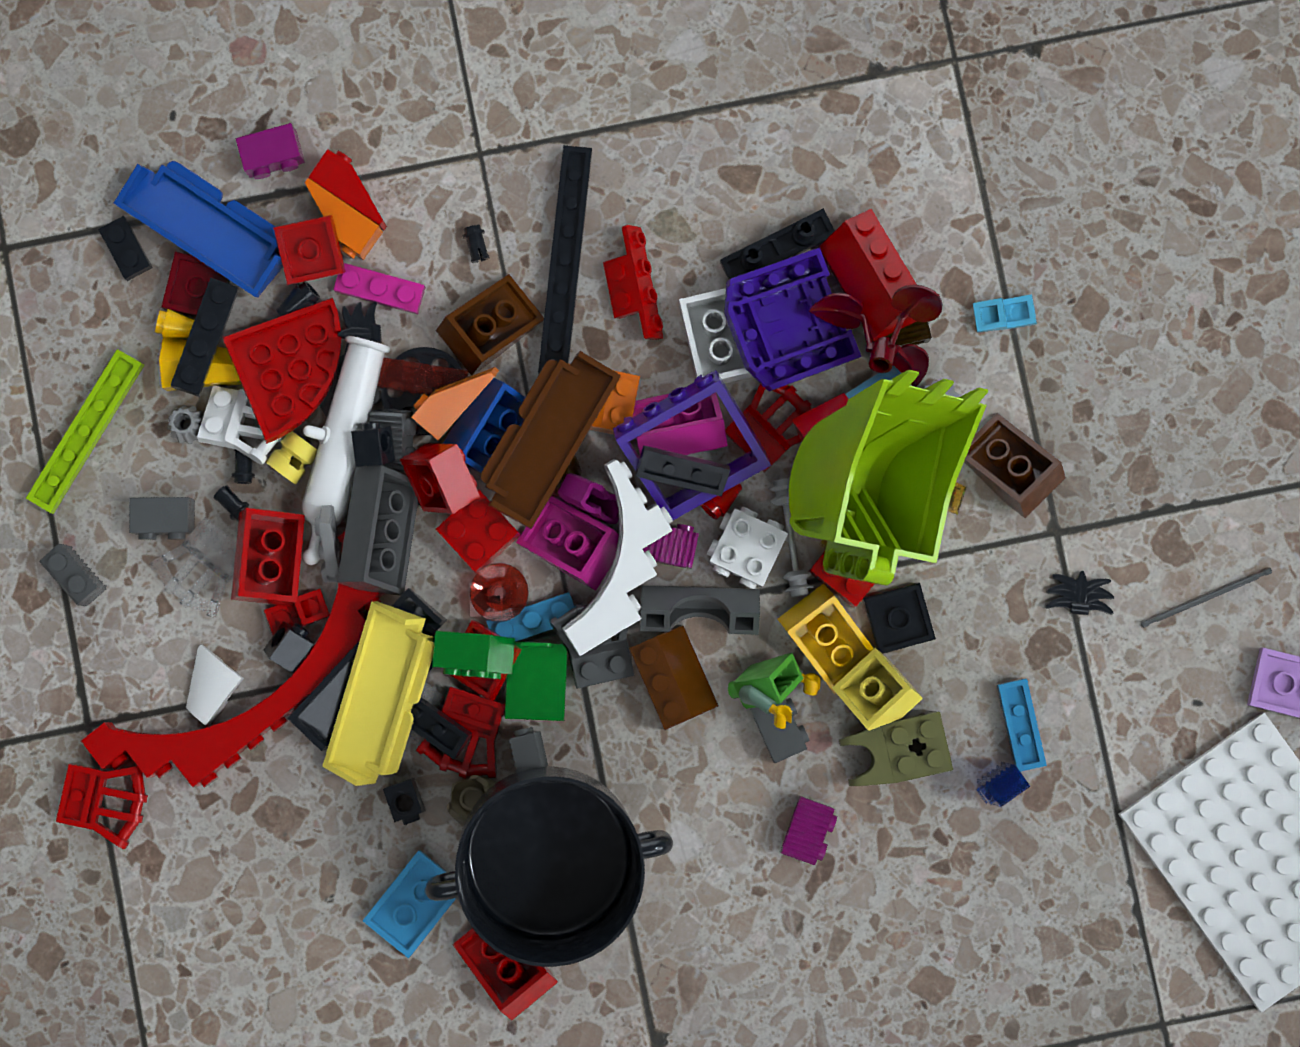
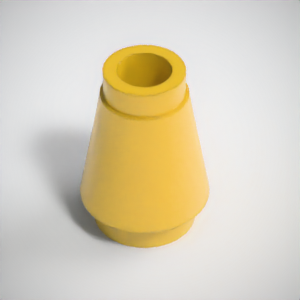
[155,309,194,338]

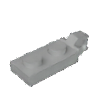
[315,505,341,583]

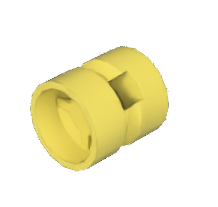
[265,431,317,485]

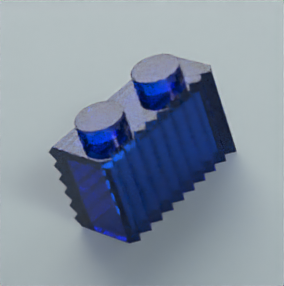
[976,762,1030,807]

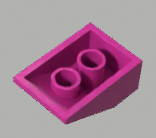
[516,496,619,591]

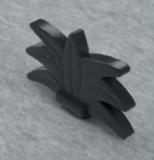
[338,302,382,358]
[1045,571,1114,615]

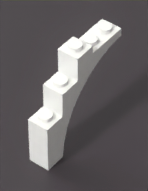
[562,459,673,656]

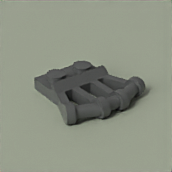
[549,603,635,689]

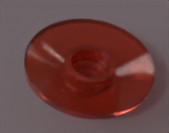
[470,563,529,622]

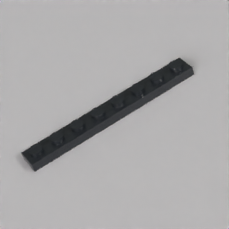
[538,145,592,374]

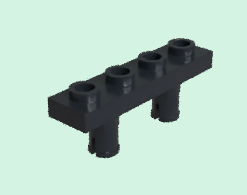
[720,208,835,280]

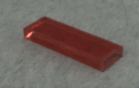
[377,358,469,395]

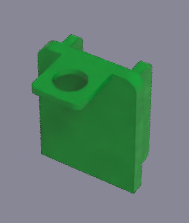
[505,642,567,721]

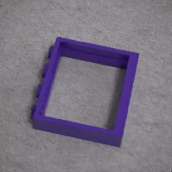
[613,370,771,520]

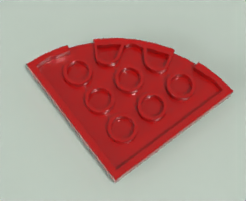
[223,298,341,444]

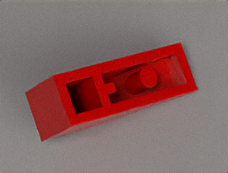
[308,149,387,231]

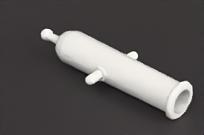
[302,336,390,565]

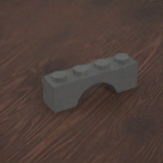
[640,586,760,635]

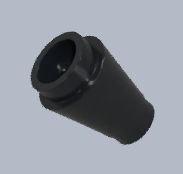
[276,281,320,316]

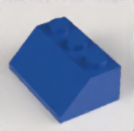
[443,378,525,474]

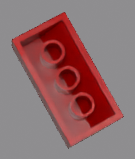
[819,209,917,342]

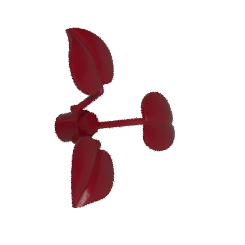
[809,285,943,387]

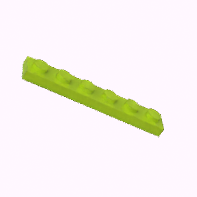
[26,349,145,514]

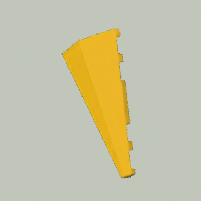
[159,337,241,391]

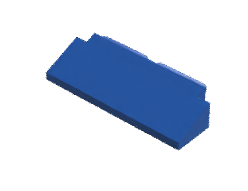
[114,161,283,298]

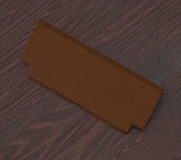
[480,351,621,529]

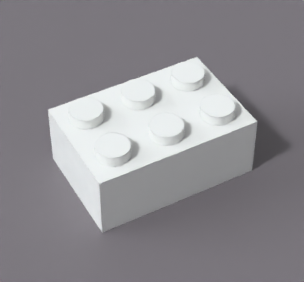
[679,288,753,383]

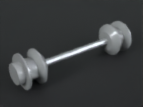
[768,478,814,597]

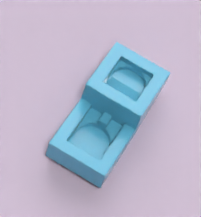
[973,294,1037,332]

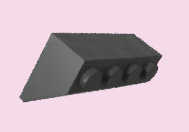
[337,465,418,596]

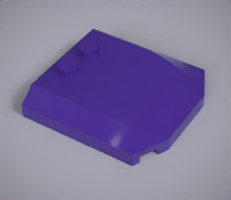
[724,247,862,392]

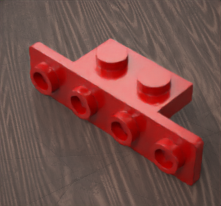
[603,225,663,340]

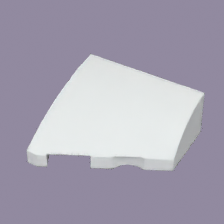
[186,645,244,725]

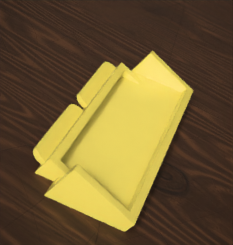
[322,601,434,786]

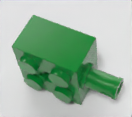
[432,631,515,679]

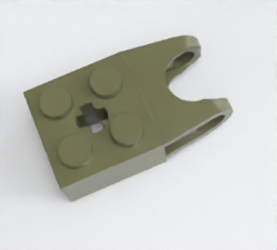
[839,711,953,786]

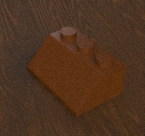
[629,626,719,730]

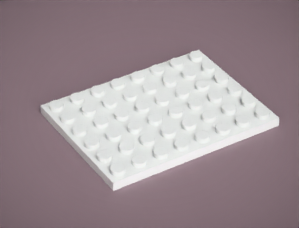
[1118,712,1300,1013]

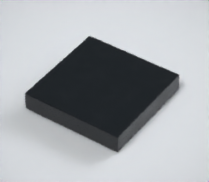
[863,583,936,654]

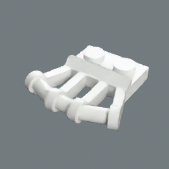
[197,386,282,465]

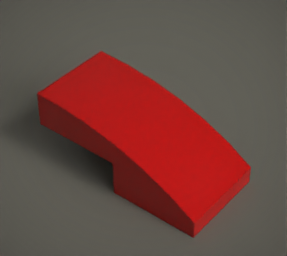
[263,588,330,636]

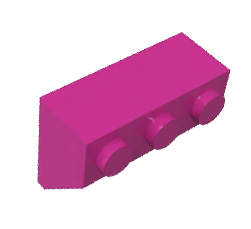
[633,392,728,455]

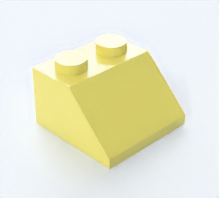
[832,648,923,731]

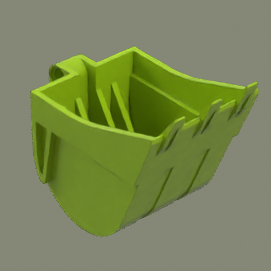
[789,370,988,585]

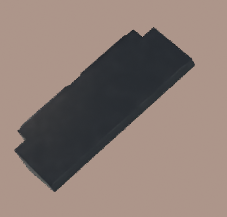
[287,588,447,751]

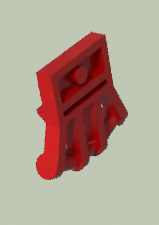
[725,384,812,473]
[415,686,506,778]
[56,763,148,849]

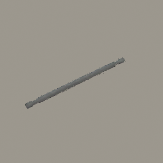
[1141,568,1272,628]

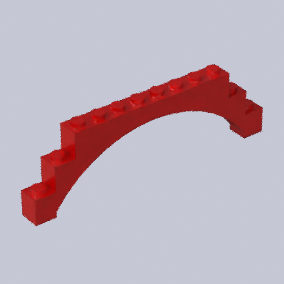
[81,531,384,788]

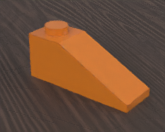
[305,178,383,260]
[411,367,499,440]

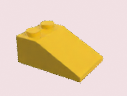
[777,583,874,694]

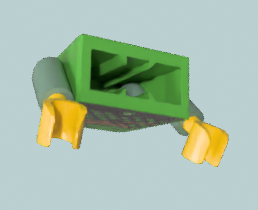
[728,653,821,729]

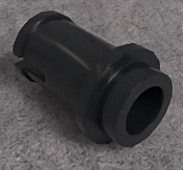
[462,224,490,263]
[232,449,255,484]
[214,485,249,522]

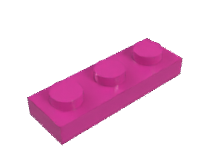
[333,263,426,315]

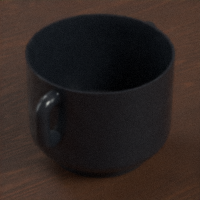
[425,766,673,967]

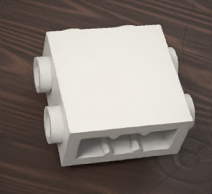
[707,507,788,589]

